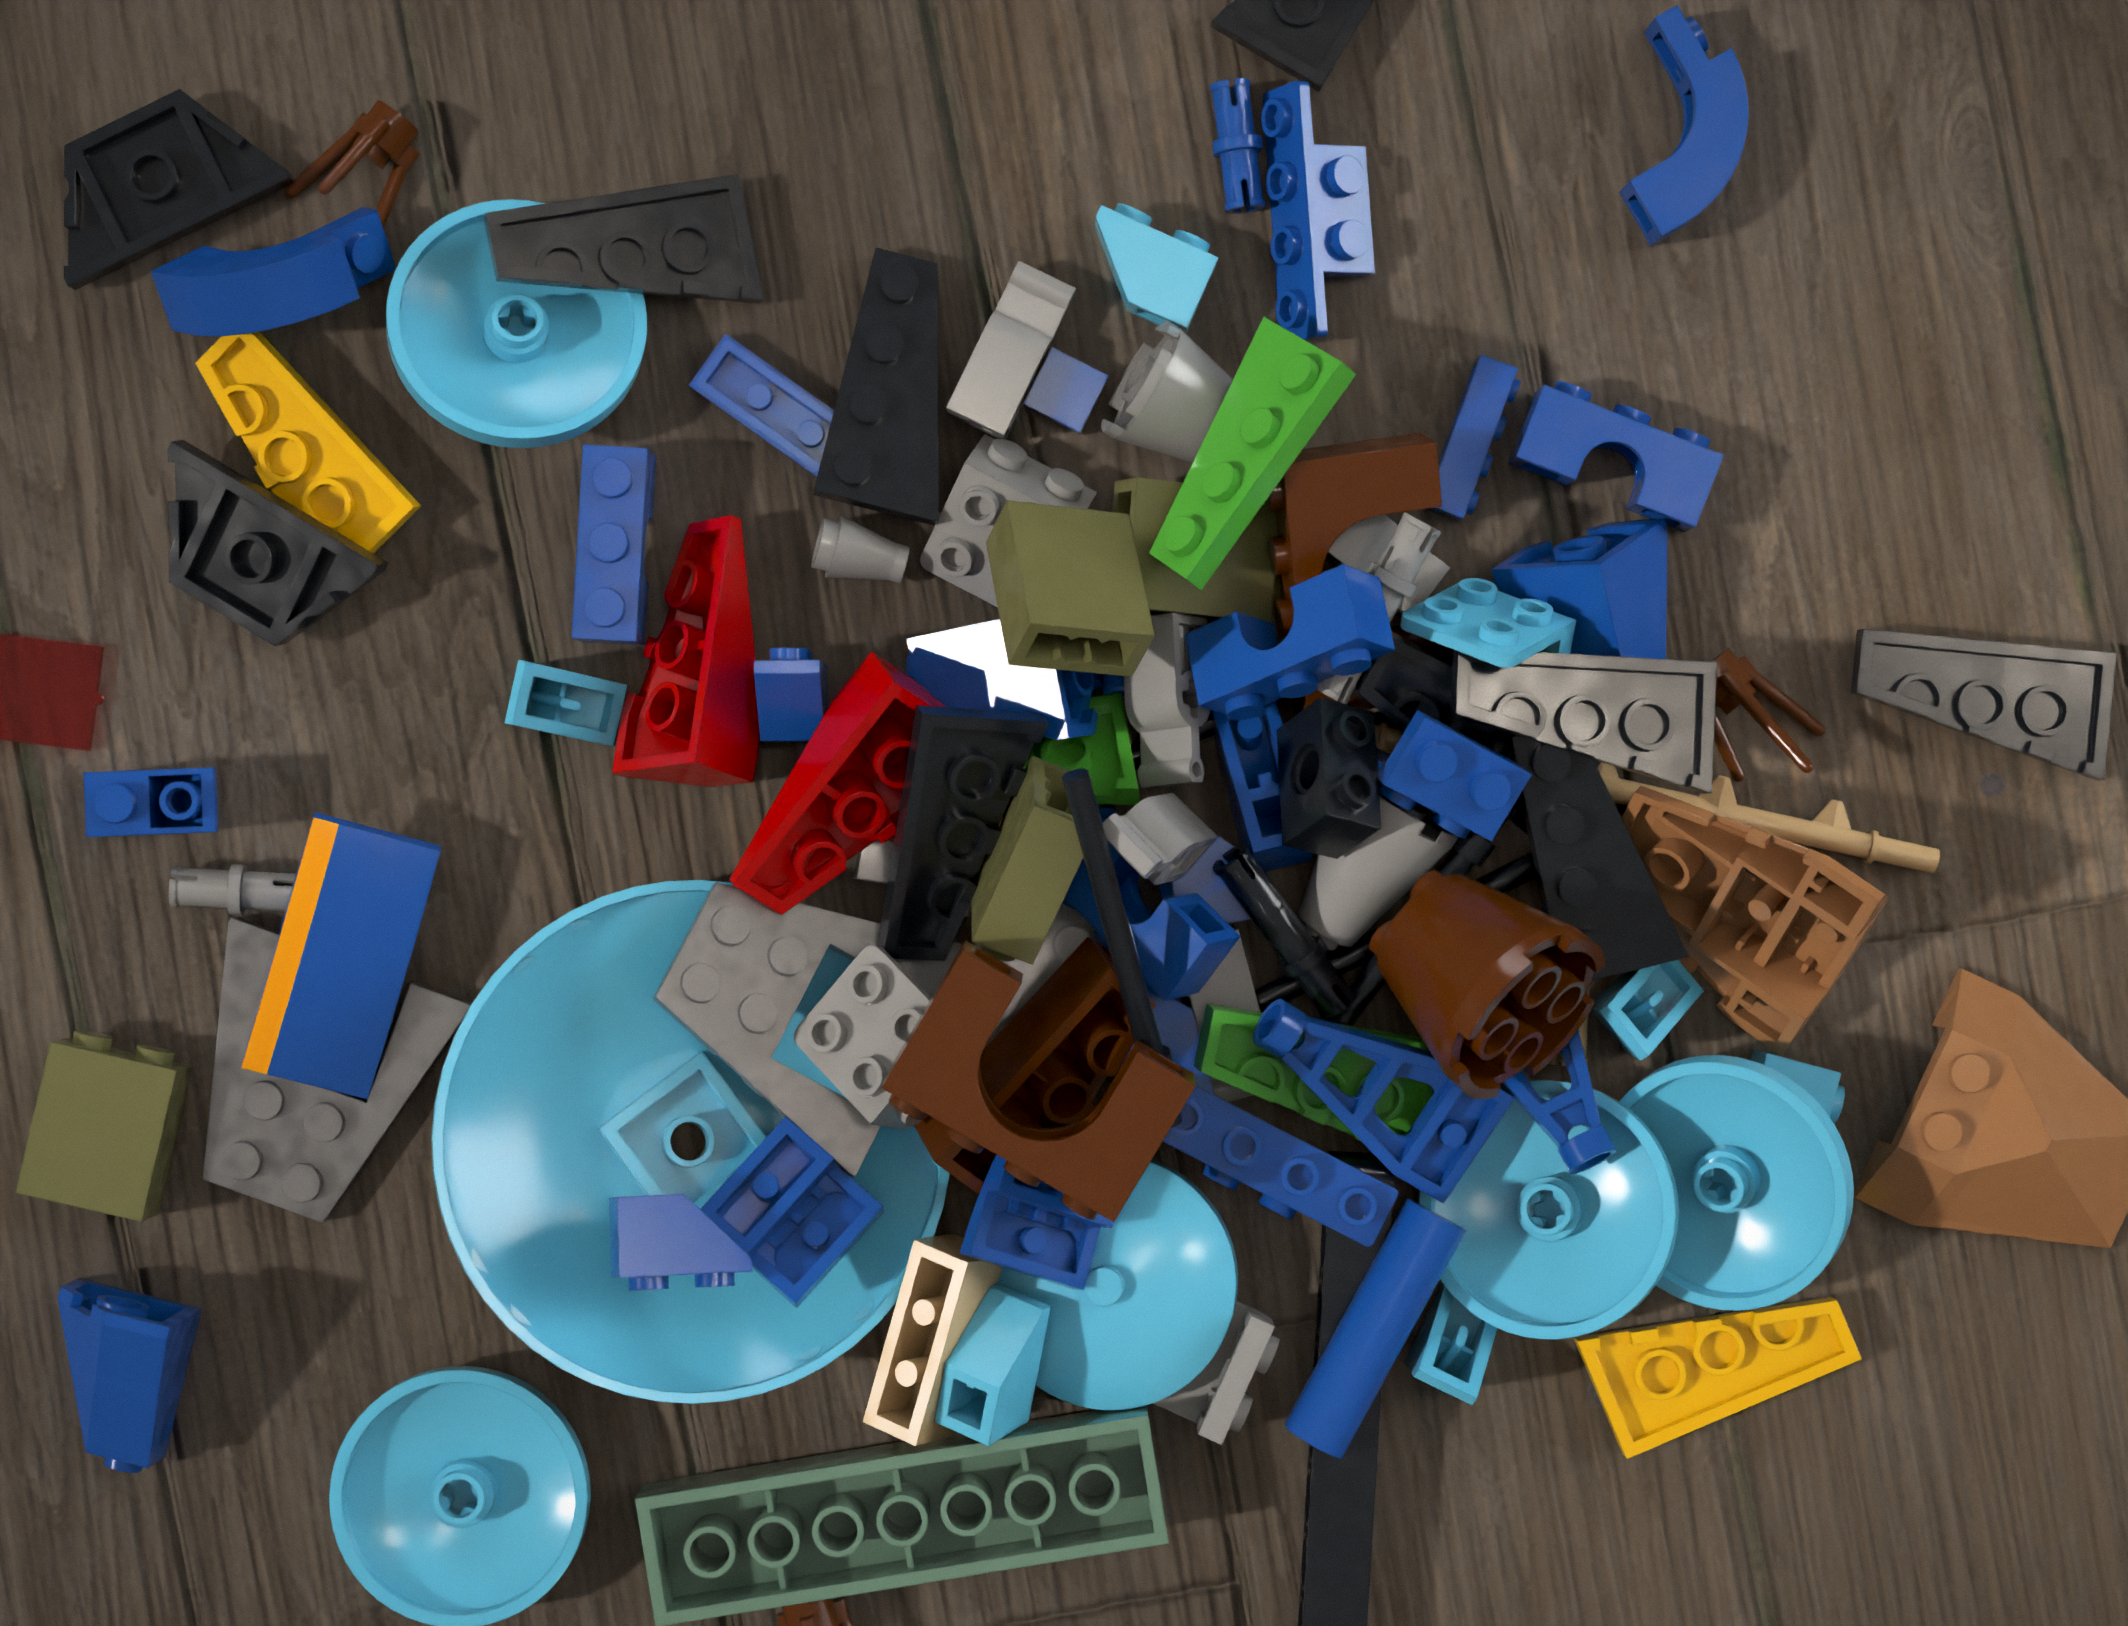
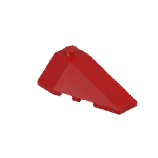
[612,515,760,787]
[729,651,946,915]

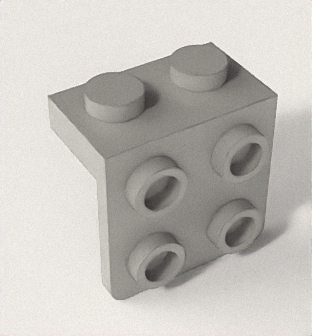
[920,434,1097,607]
[794,945,931,1130]
[1153,1300,1280,1445]

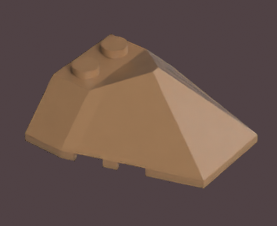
[1622,786,1889,1056]
[1854,968,2128,1248]

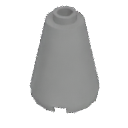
[1101,320,1233,463]
[1298,786,1458,950]

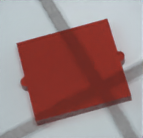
[0,634,104,751]

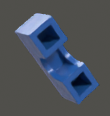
[1508,381,1724,532]
[571,444,656,646]
[1185,564,1395,720]
[1062,807,1241,1001]

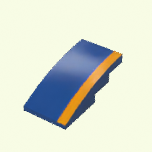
[241,812,441,1099]

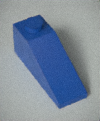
[1210,701,1313,872]

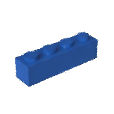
[1426,355,1521,522]

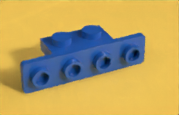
[1261,81,1375,342]
[1163,1085,1398,1247]

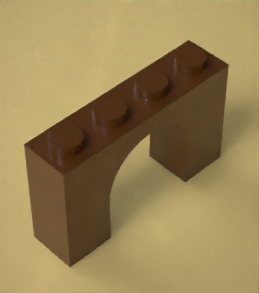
[1265,432,1454,711]
[882,940,1196,1222]

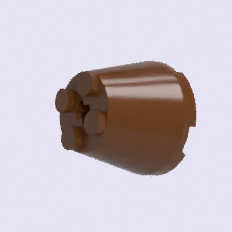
[1369,870,1606,1099]

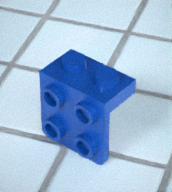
[1376,710,1532,841]

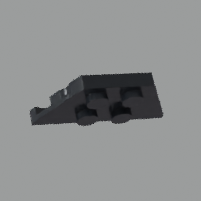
[64,89,295,290]
[167,440,388,646]

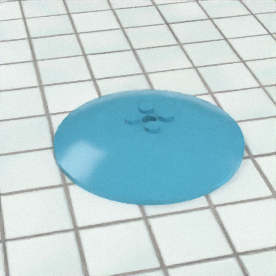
[431,880,950,1404]

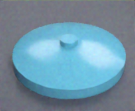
[386,199,647,448]
[1619,1055,1854,1311]
[1419,1080,1679,1339]
[998,1159,1238,1410]
[329,1366,591,1626]

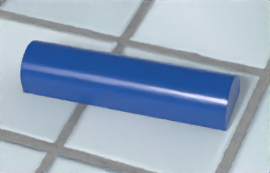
[1284,1198,1466,1459]

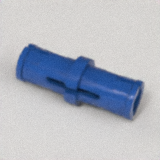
[1210,78,1266,214]

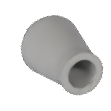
[811,516,909,583]

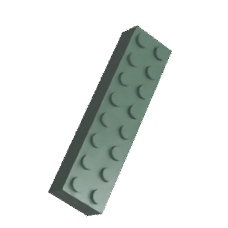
[635,1405,1169,1626]

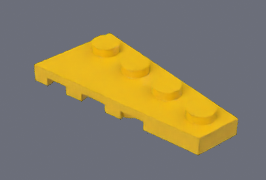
[195,332,421,554]
[1573,1297,1862,1459]

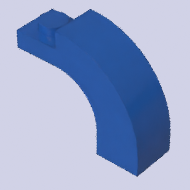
[1619,5,1749,247]
[151,207,396,336]

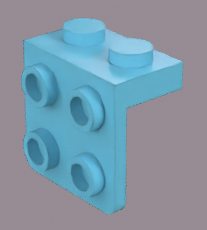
[1400,578,1576,668]

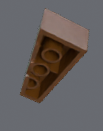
[914,937,1156,1194]

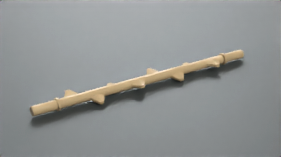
[1375,722,1940,874]

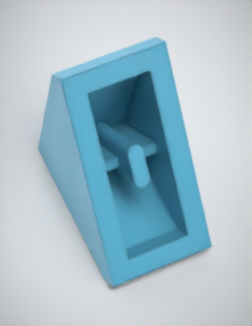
[504,660,627,747]
[1591,960,1704,1061]
[1404,1283,1497,1405]

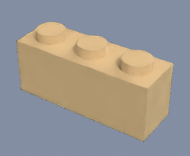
[863,1233,1002,1446]

